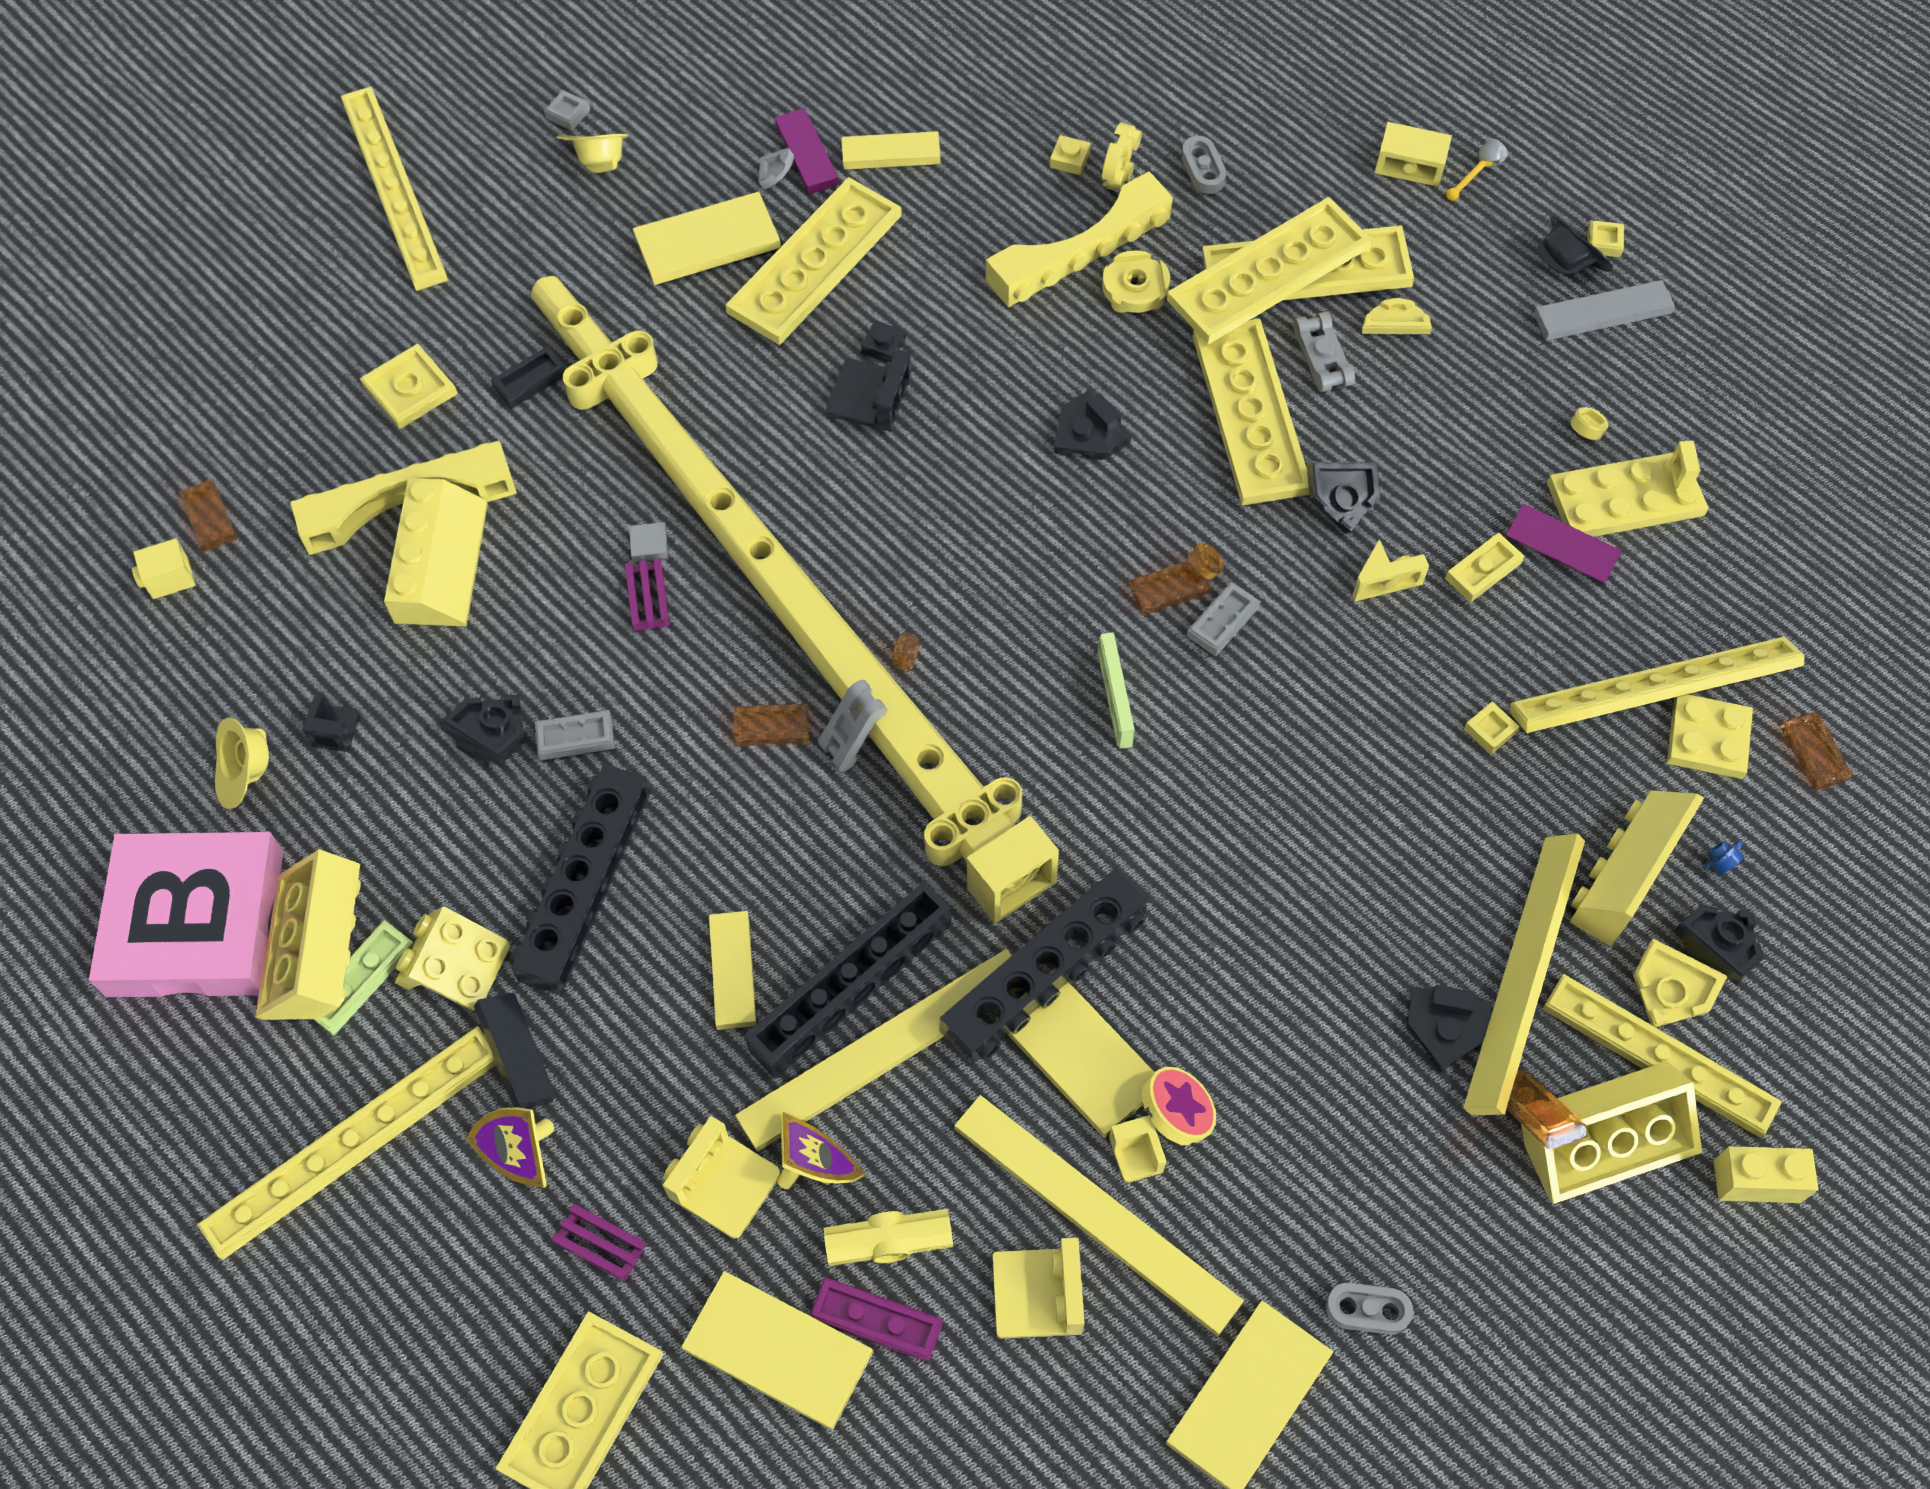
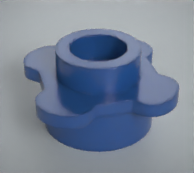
[1702,840,1744,875]

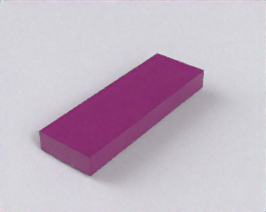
[774,108,839,194]
[1506,503,1622,584]
[810,1277,943,1363]

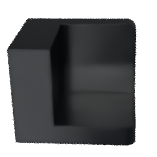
[302,692,360,752]

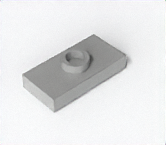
[1187,582,1261,656]
[535,710,615,761]

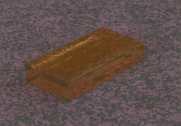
[179,479,238,552]
[1129,559,1210,615]
[734,704,809,746]
[1780,712,1853,791]

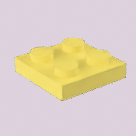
[1667,694,1753,779]

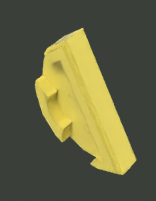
[1362,298,1432,334]

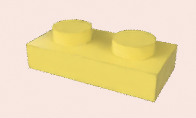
[1445,533,1524,603]

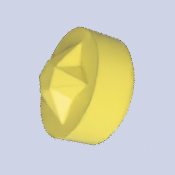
[1570,407,1608,440]

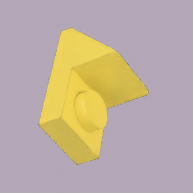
[1352,540,1429,601]

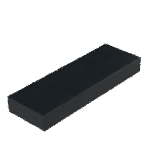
[474,993,556,1109]

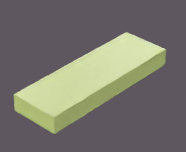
[1098,632,1135,749]
[313,920,414,1035]

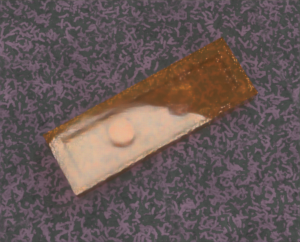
[1506,1069,1587,1150]

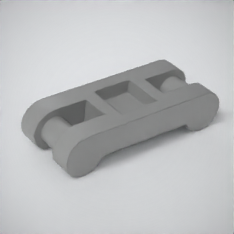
[1293,311,1355,392]
[818,680,887,772]

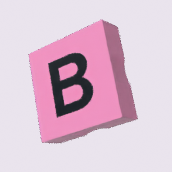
[89,832,283,997]

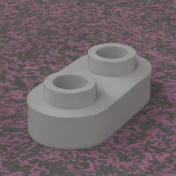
[1181,136,1226,194]
[1326,1283,1413,1335]

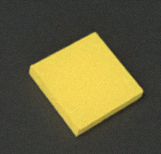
[360,344,458,430]

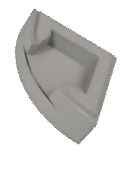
[759,148,794,190]

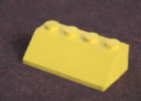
[384,478,488,626]
[1570,790,1704,947]
[255,849,361,1020]
[1519,1061,1702,1204]

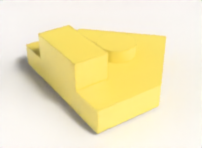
[1633,939,1727,1027]

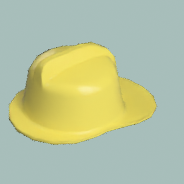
[556,134,628,173]
[215,717,269,809]

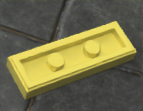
[842,131,941,170]
[709,911,757,1030]

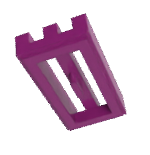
[625,558,670,631]
[552,1204,647,1282]

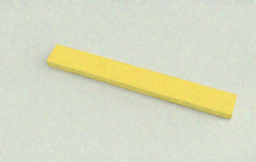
[341,87,448,291]
[1510,637,1805,733]
[1463,833,1585,1115]
[735,949,1021,1152]
[197,1026,497,1260]
[955,1095,1244,1337]

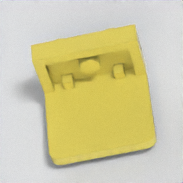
[395,906,510,1011]
[663,1116,780,1239]

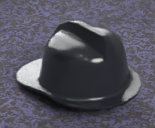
[1536,216,1613,274]

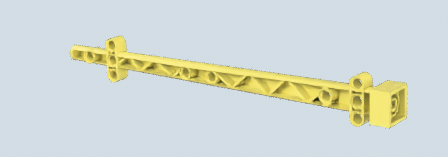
[531,276,1059,924]

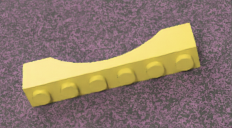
[986,172,1173,307]
[291,440,517,555]

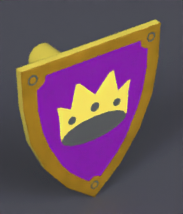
[466,1107,554,1188]
[777,1112,866,1189]

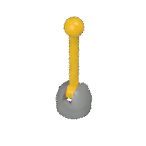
[1446,138,1508,201]

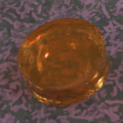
[1188,543,1224,580]
[893,633,919,671]

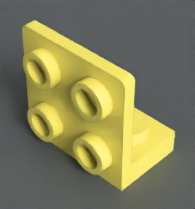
[993,1238,1084,1339]

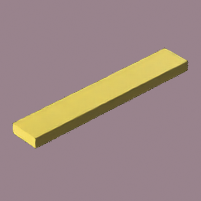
[1542,974,1782,1138]

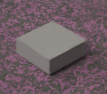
[544,90,590,131]
[629,522,669,563]

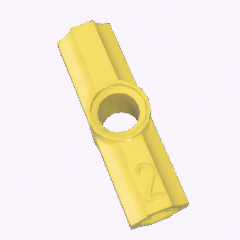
[824,1209,953,1266]

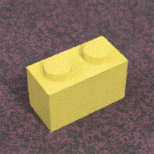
[1375,122,1452,187]
[1713,1146,1819,1203]

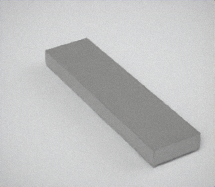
[1533,280,1675,341]

